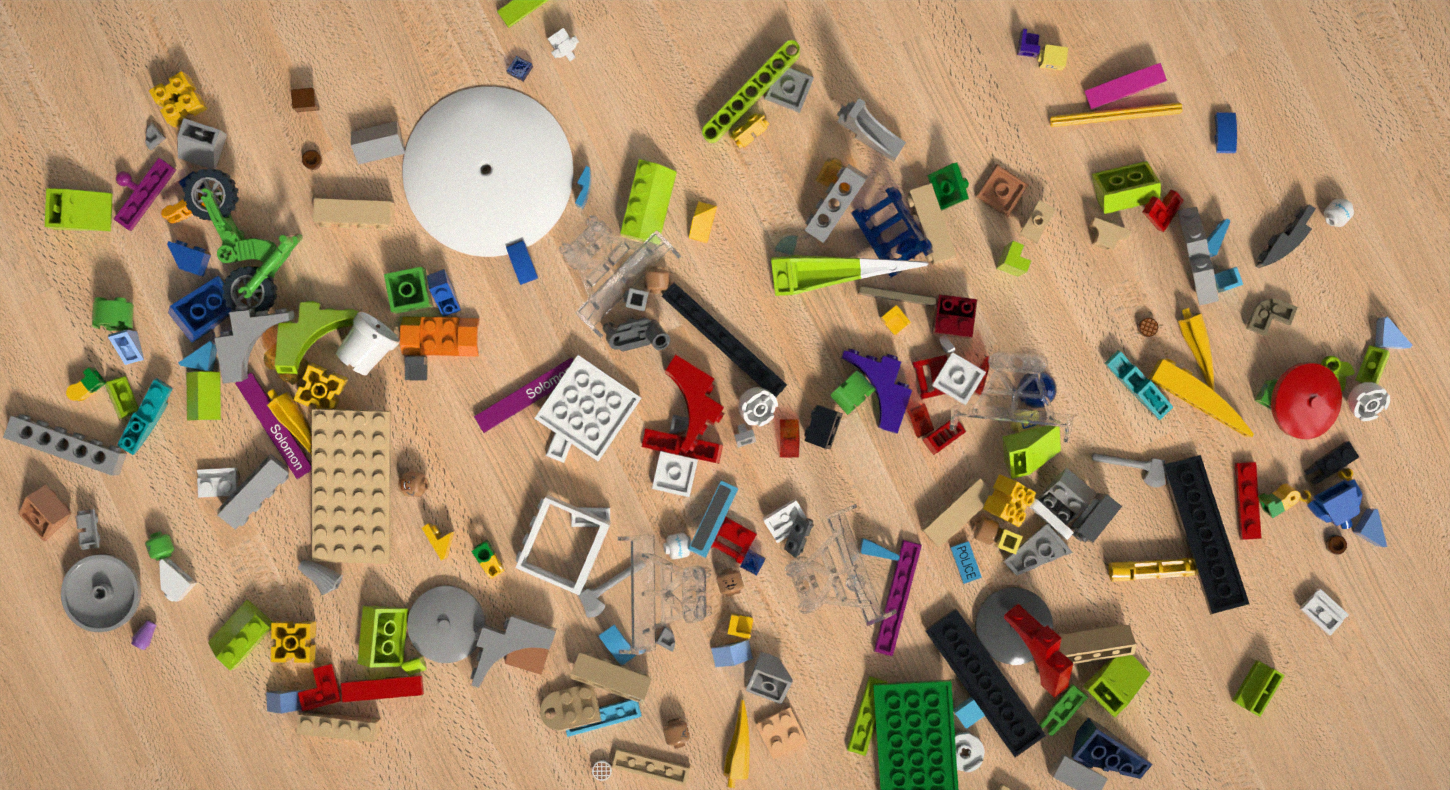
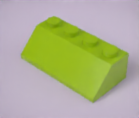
[620,159,677,246]

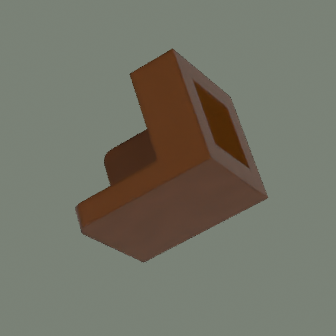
[291,88,320,113]

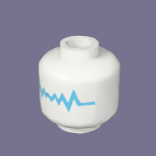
[1324,199,1354,227]
[663,533,692,560]

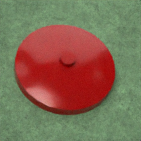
[1271,362,1342,440]

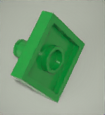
[927,162,969,211]

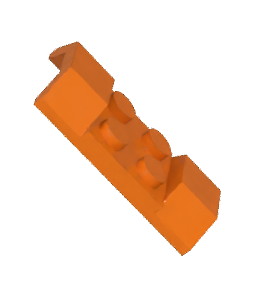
[400,317,480,357]

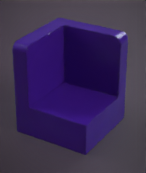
[1017,28,1040,58]

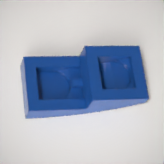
[1214,112,1237,153]
[506,240,538,285]

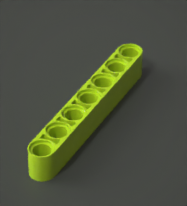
[702,40,800,144]

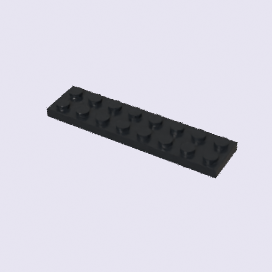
[1163,455,1250,615]
[924,608,1046,758]

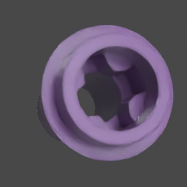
[131,620,157,650]

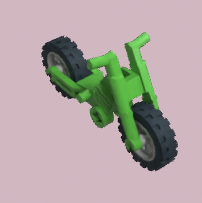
[183,169,303,314]

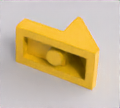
[422,523,454,561]

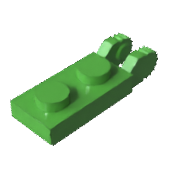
[1039,684,1088,736]

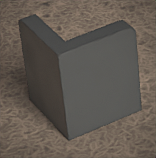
[405,357,428,381]

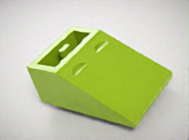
[44,188,113,232]
[1002,422,1061,479]
[1082,655,1151,718]

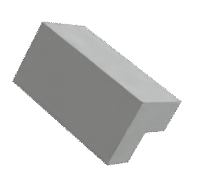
[351,121,405,165]
[1048,754,1108,790]

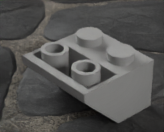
[177,118,227,169]
[1037,468,1096,525]

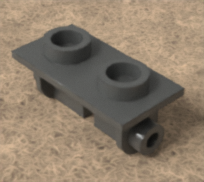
[784,515,814,558]

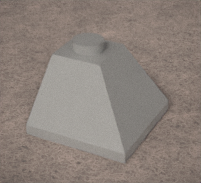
[746,652,793,704]

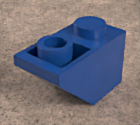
[167,240,211,277]
[427,269,461,317]

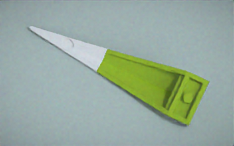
[771,255,928,296]

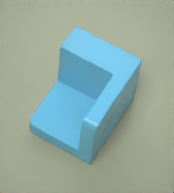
[1214,267,1243,293]
[953,697,985,728]

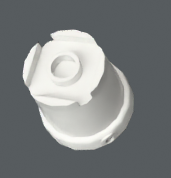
[336,312,400,375]

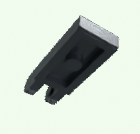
[1304,441,1359,485]

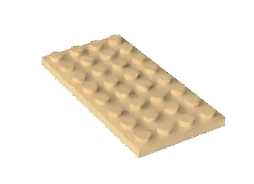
[312,408,391,564]

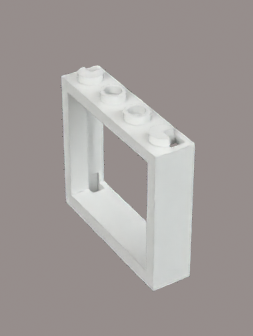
[515,495,611,595]

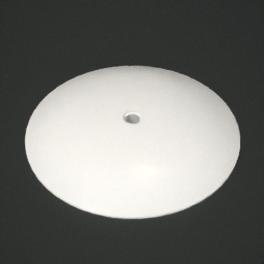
[403,87,573,257]

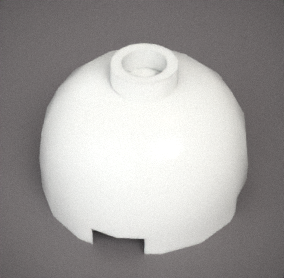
[1348,382,1390,421]
[738,387,778,426]

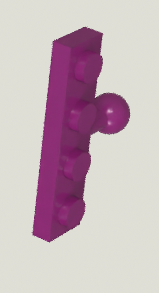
[114,158,176,231]

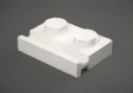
[197,468,238,498]
[762,499,807,543]
[1299,588,1349,636]

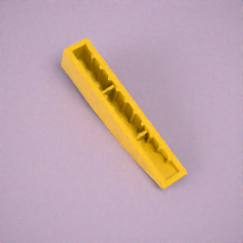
[1147,358,1254,437]

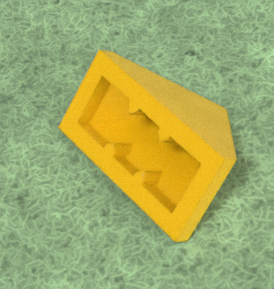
[689,201,717,243]

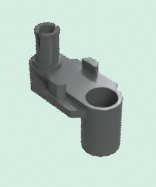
[602,317,670,352]

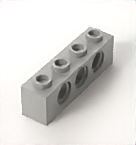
[805,164,868,243]

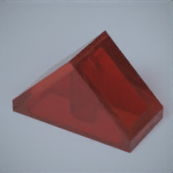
[905,403,934,439]
[780,419,800,458]

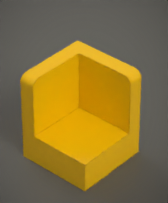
[880,305,911,335]
[727,613,753,639]

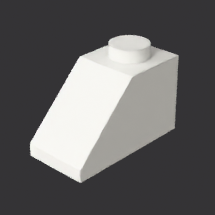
[159,558,197,602]

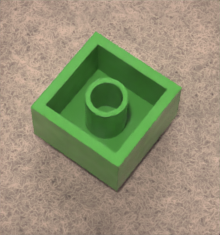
[384,267,433,314]

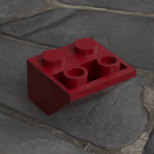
[931,294,978,339]

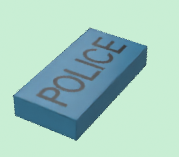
[950,541,982,584]

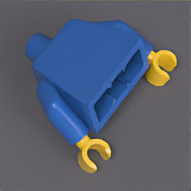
[1299,468,1363,529]

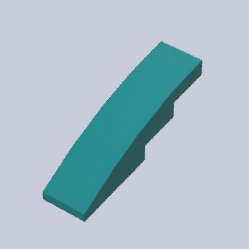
[1104,350,1173,420]

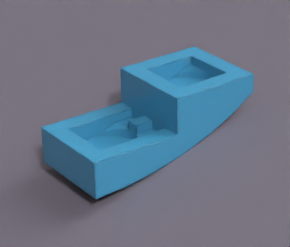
[575,166,592,209]
[599,624,637,665]

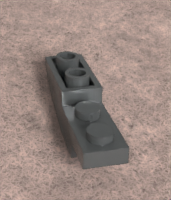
[1256,204,1316,268]

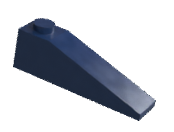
[1071,717,1153,779]

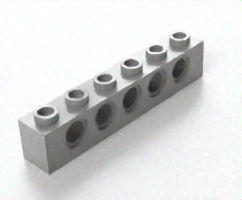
[3,414,127,476]

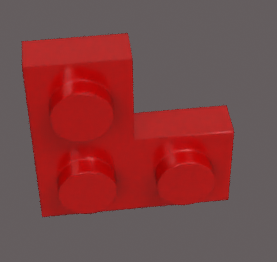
[1142,189,1184,232]
[298,663,342,712]

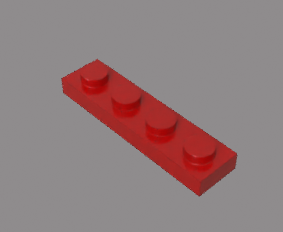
[1235,462,1262,540]

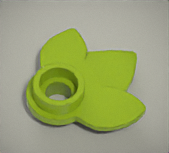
[1321,356,1355,392]

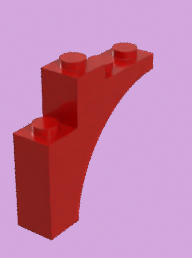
[665,354,725,454]
[1004,604,1074,698]

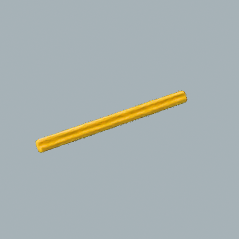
[1050,103,1183,127]

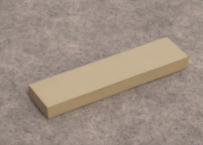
[611,748,691,786]

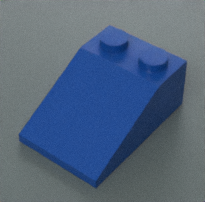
[168,276,232,343]

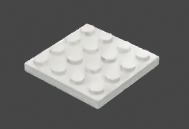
[534,355,641,461]

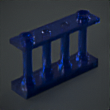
[851,186,933,278]

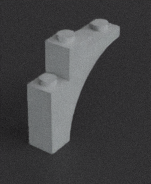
[837,98,906,162]
[1178,206,1219,306]
[215,305,295,384]
[470,614,557,688]

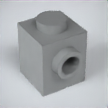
[623,287,649,311]

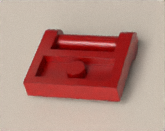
[912,355,948,400]
[711,517,757,564]

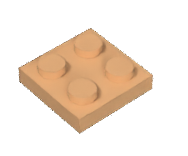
[756,706,808,760]

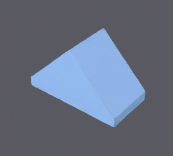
[1375,316,1413,349]
[108,330,144,365]
[711,640,753,667]

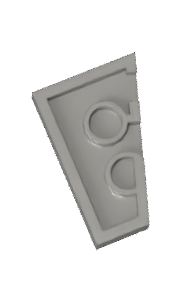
[1003,523,1073,576]

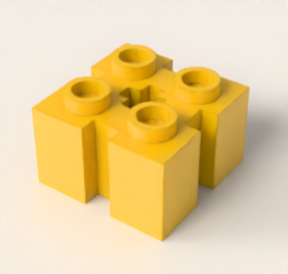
[148,71,208,128]
[294,363,349,409]
[982,474,1036,527]
[270,621,316,663]

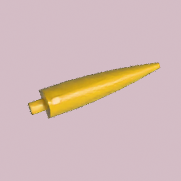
[1178,308,1214,390]
[267,389,312,455]
[723,700,750,788]

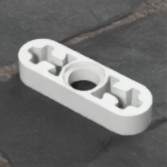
[1028,497,1074,540]

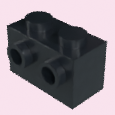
[804,405,843,449]

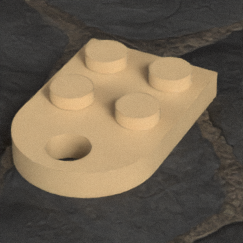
[540,684,602,731]

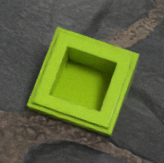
[401,656,427,675]

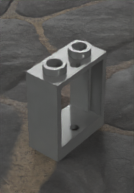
[1070,493,1122,543]

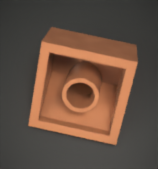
[18,485,71,542]

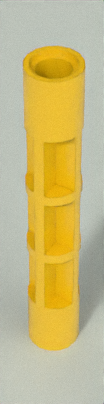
[1108,557,1236,582]

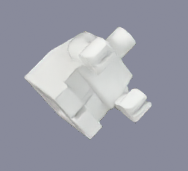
[547,28,579,61]

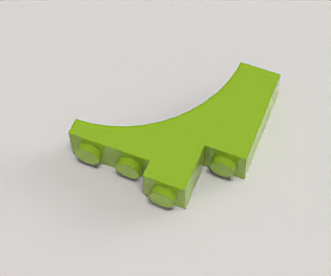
[275,301,359,374]

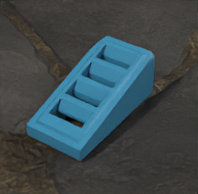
[1207,219,1231,258]
[859,538,900,561]

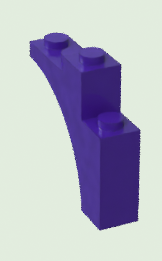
[841,349,912,434]

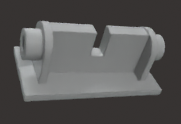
[75,509,100,550]

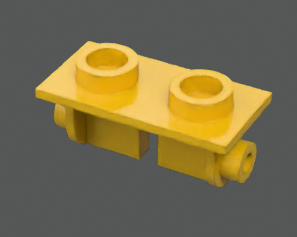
[730,113,769,148]

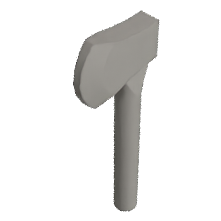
[1092,453,1166,487]
[578,560,644,618]

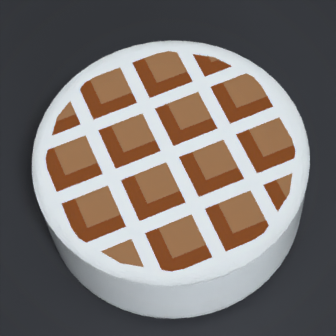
[592,760,612,781]

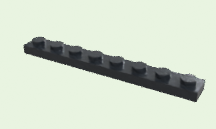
[661,282,787,398]

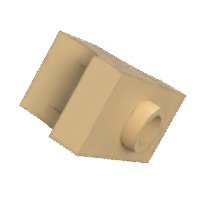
[1019,200,1056,244]
[1089,217,1131,251]

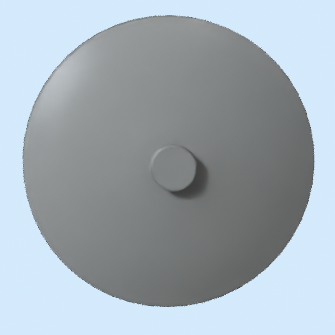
[61,554,141,632]
[408,585,485,663]

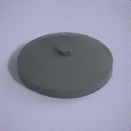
[975,587,1053,665]

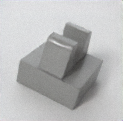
[734,423,756,448]

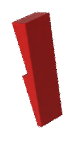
[641,428,723,464]
[341,675,424,703]

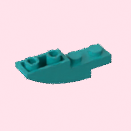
[117,378,173,455]

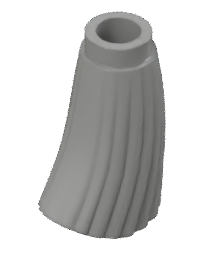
[298,560,343,595]

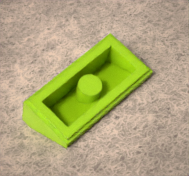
[1355,345,1390,384]
[105,376,139,419]

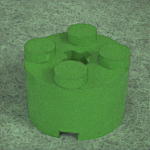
[91,297,134,331]
[830,370,876,415]

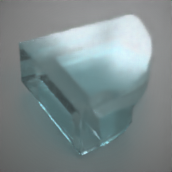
[775,236,798,255]

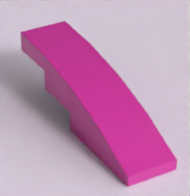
[1085,63,1167,109]

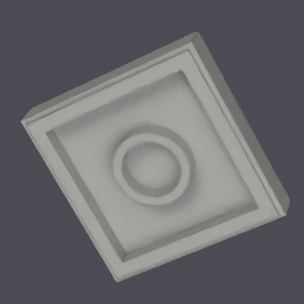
[765,63,814,113]

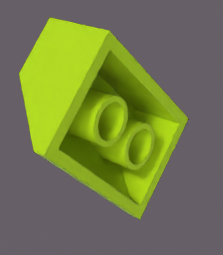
[1092,161,1161,214]
[208,599,273,671]
[357,606,408,667]

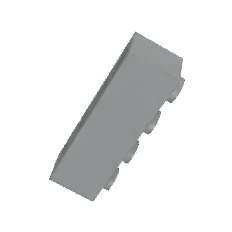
[217,454,289,530]

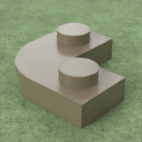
[1246,299,1298,336]

